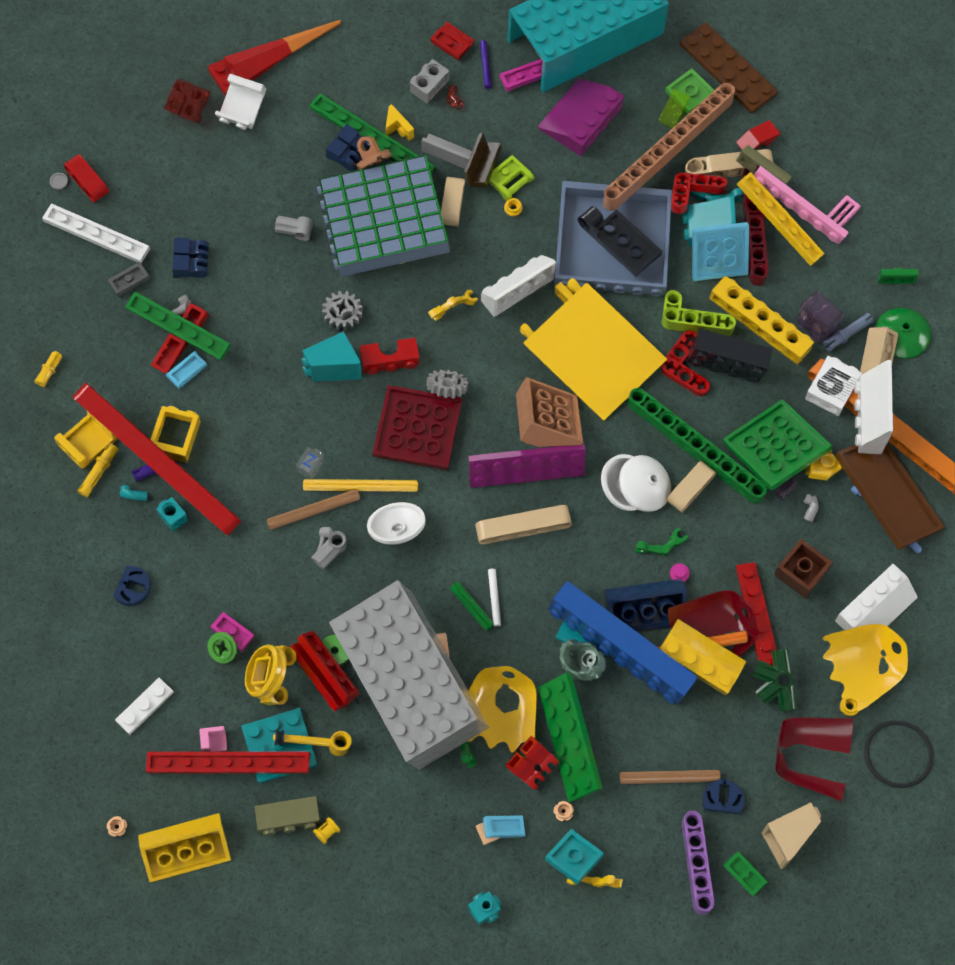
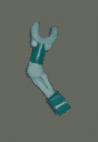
[691,183,743,202]

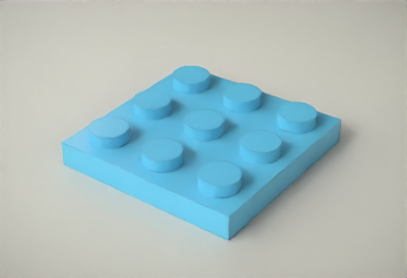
[692,222,749,281]

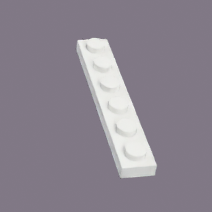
[42,203,150,263]

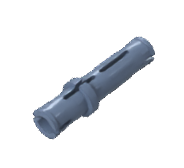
[823,313,874,351]

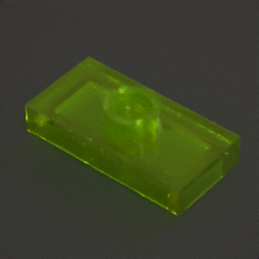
[658,89,691,128]

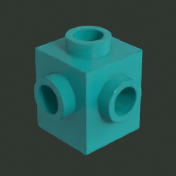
[468,892,501,926]

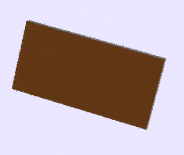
[835,444,945,550]

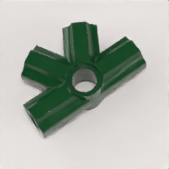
[753,648,797,711]

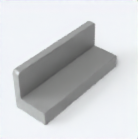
[421,134,472,169]

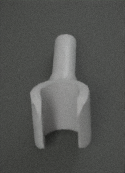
[317,527,333,550]

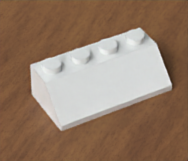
[481,255,556,317]
[835,564,918,630]

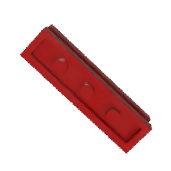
[290,631,360,712]

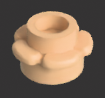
[553,801,574,821]
[106,816,127,837]

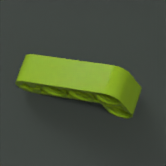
[661,290,736,336]

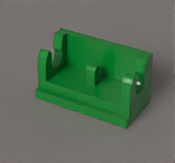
[723,851,768,896]

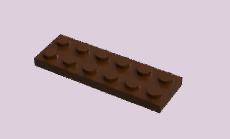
[679,22,778,114]

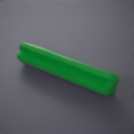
[450,582,494,631]

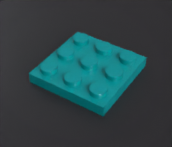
[241,708,317,784]

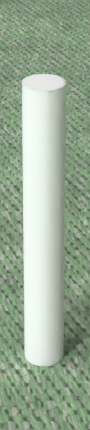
[488,569,501,627]

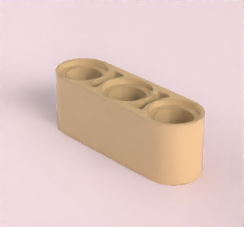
[441,177,465,227]
[667,460,717,513]

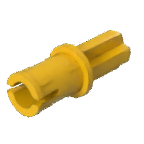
[34,351,62,387]

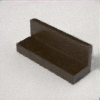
[464,133,502,188]

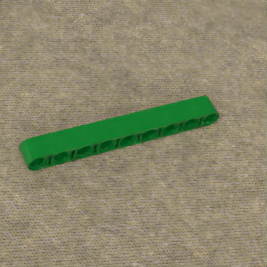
[628,388,767,504]

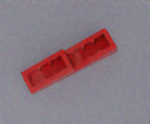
[151,303,209,374]

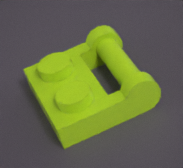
[489,155,535,201]

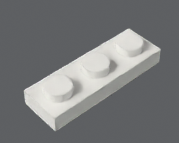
[115,678,174,735]

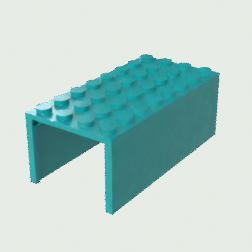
[507,0,669,92]

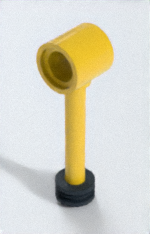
[273,729,352,756]

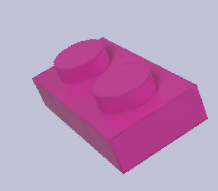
[211,612,254,652]

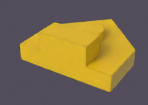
[805,450,843,481]

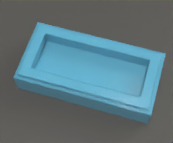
[166,351,207,389]
[483,815,526,838]

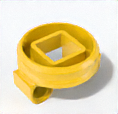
[245,644,296,706]

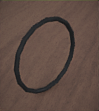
[865,720,933,788]

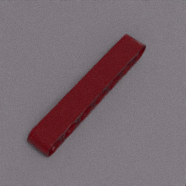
[741,168,768,286]

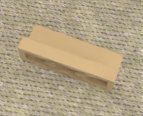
[860,327,898,375]

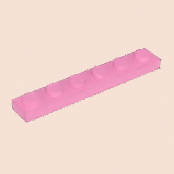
[754,166,849,245]

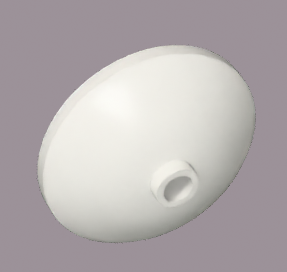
[601,454,653,511]
[619,455,671,512]
[367,502,426,545]

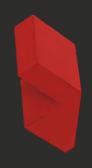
[736,120,781,150]

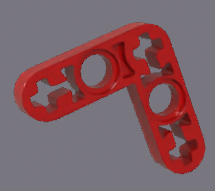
[671,173,728,214]
[661,330,710,396]

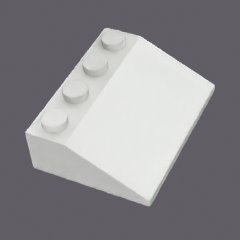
[854,360,893,454]

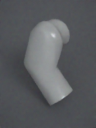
[171,295,191,316]
[804,494,819,522]

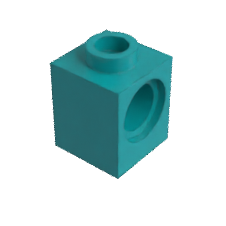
[156,497,188,532]

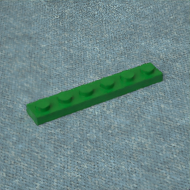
[125,291,231,361]

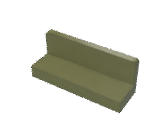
[736,145,791,185]

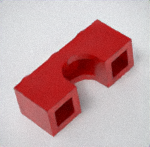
[360,337,419,375]

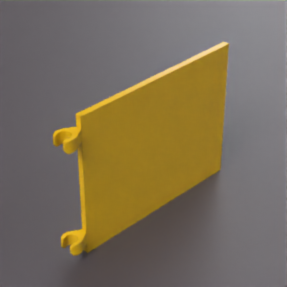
[520,278,667,421]

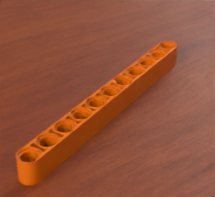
[807,359,955,494]

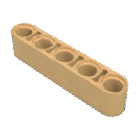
[475,505,572,544]

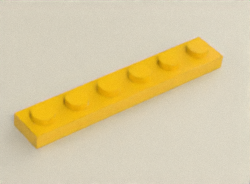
[737,172,825,266]

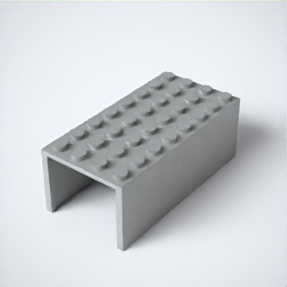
[329,580,489,769]

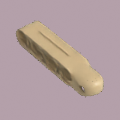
[685,149,774,177]

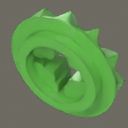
[208,631,238,663]

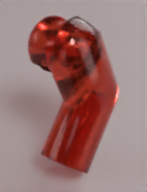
[446,85,464,110]

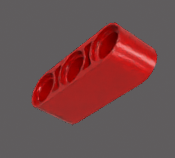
[63,154,109,203]

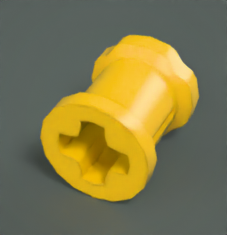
[313,817,340,845]

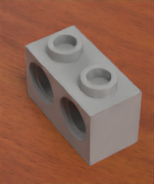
[410,59,449,103]

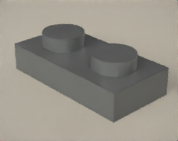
[107,262,150,297]

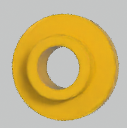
[504,198,522,216]
[840,697,859,716]

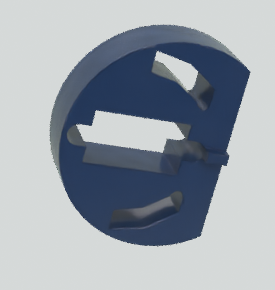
[113,566,151,606]
[702,779,744,814]

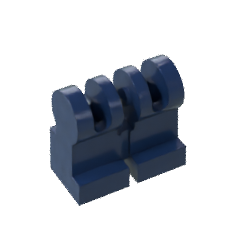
[326,124,370,171]
[172,238,209,278]

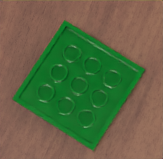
[723,399,832,491]

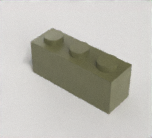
[254,796,320,836]

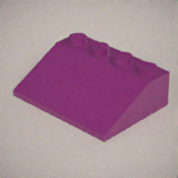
[537,78,624,156]

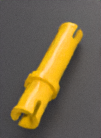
[77,443,119,498]

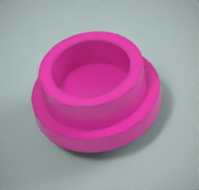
[670,564,690,582]

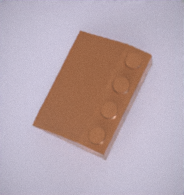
[516,377,583,447]

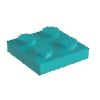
[545,829,604,885]

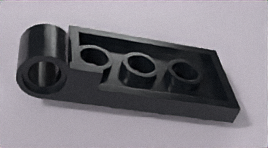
[577,206,663,277]

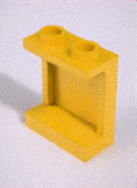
[54,410,117,470]

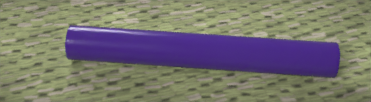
[480,40,492,89]

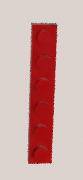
[735,562,777,665]

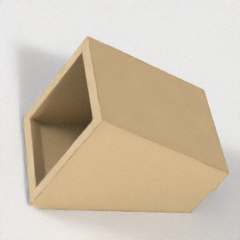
[761,803,821,869]

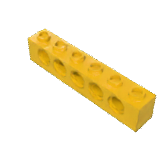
[709,276,814,365]

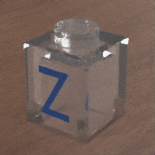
[295,447,325,479]

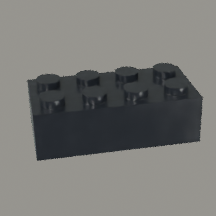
[687,328,773,382]

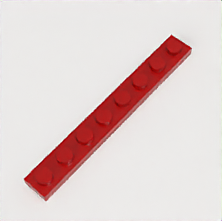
[146,752,310,774]

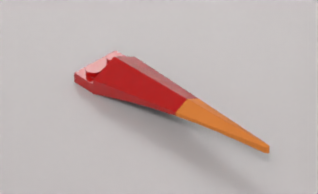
[208,20,341,96]

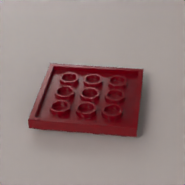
[372,385,463,470]

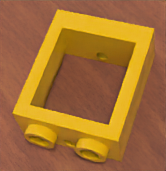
[151,406,201,463]

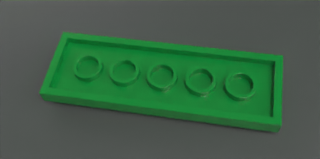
[538,673,603,803]

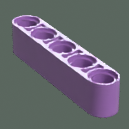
[682,811,714,915]

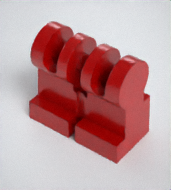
[505,735,560,790]

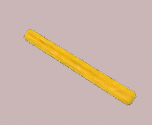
[303,479,418,492]

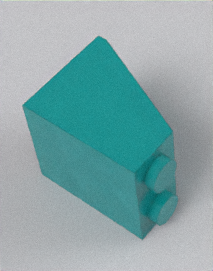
[683,196,736,246]
[301,332,362,382]

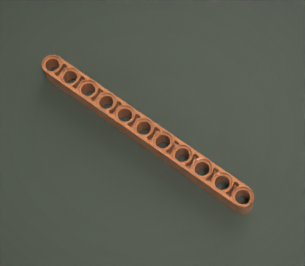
[603,83,735,211]

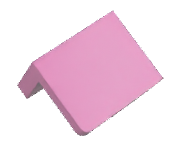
[200,726,227,752]

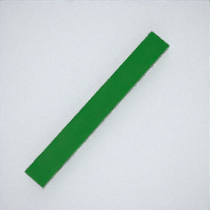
[309,93,436,175]

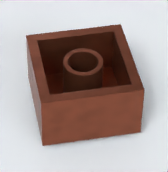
[774,539,833,599]

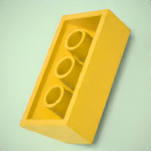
[660,619,746,695]
[138,813,231,882]

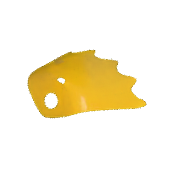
[823,624,908,711]
[468,666,537,753]

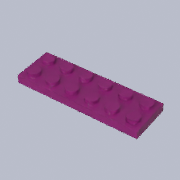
[468,444,585,488]

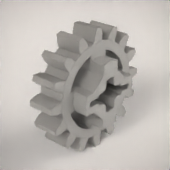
[322,291,363,331]
[426,370,468,398]

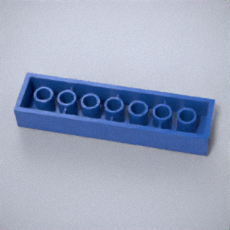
[548,581,698,705]

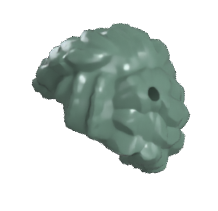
[559,639,606,681]

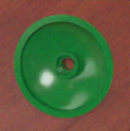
[875,308,931,359]

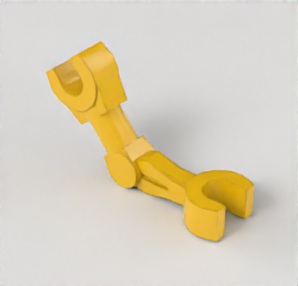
[428,290,478,321]
[566,875,623,888]

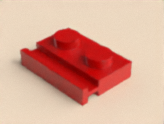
[431,21,474,61]

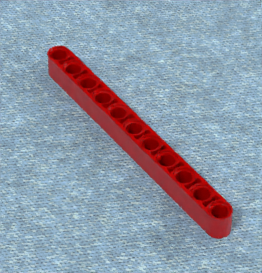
[72,382,241,536]

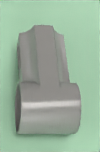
[275,216,314,241]
[311,531,347,569]

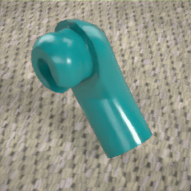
[119,485,147,501]

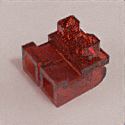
[163,79,211,124]

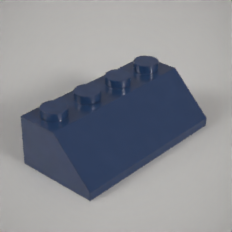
[604,579,687,632]

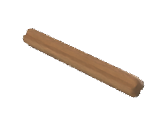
[267,489,360,530]
[619,770,720,784]

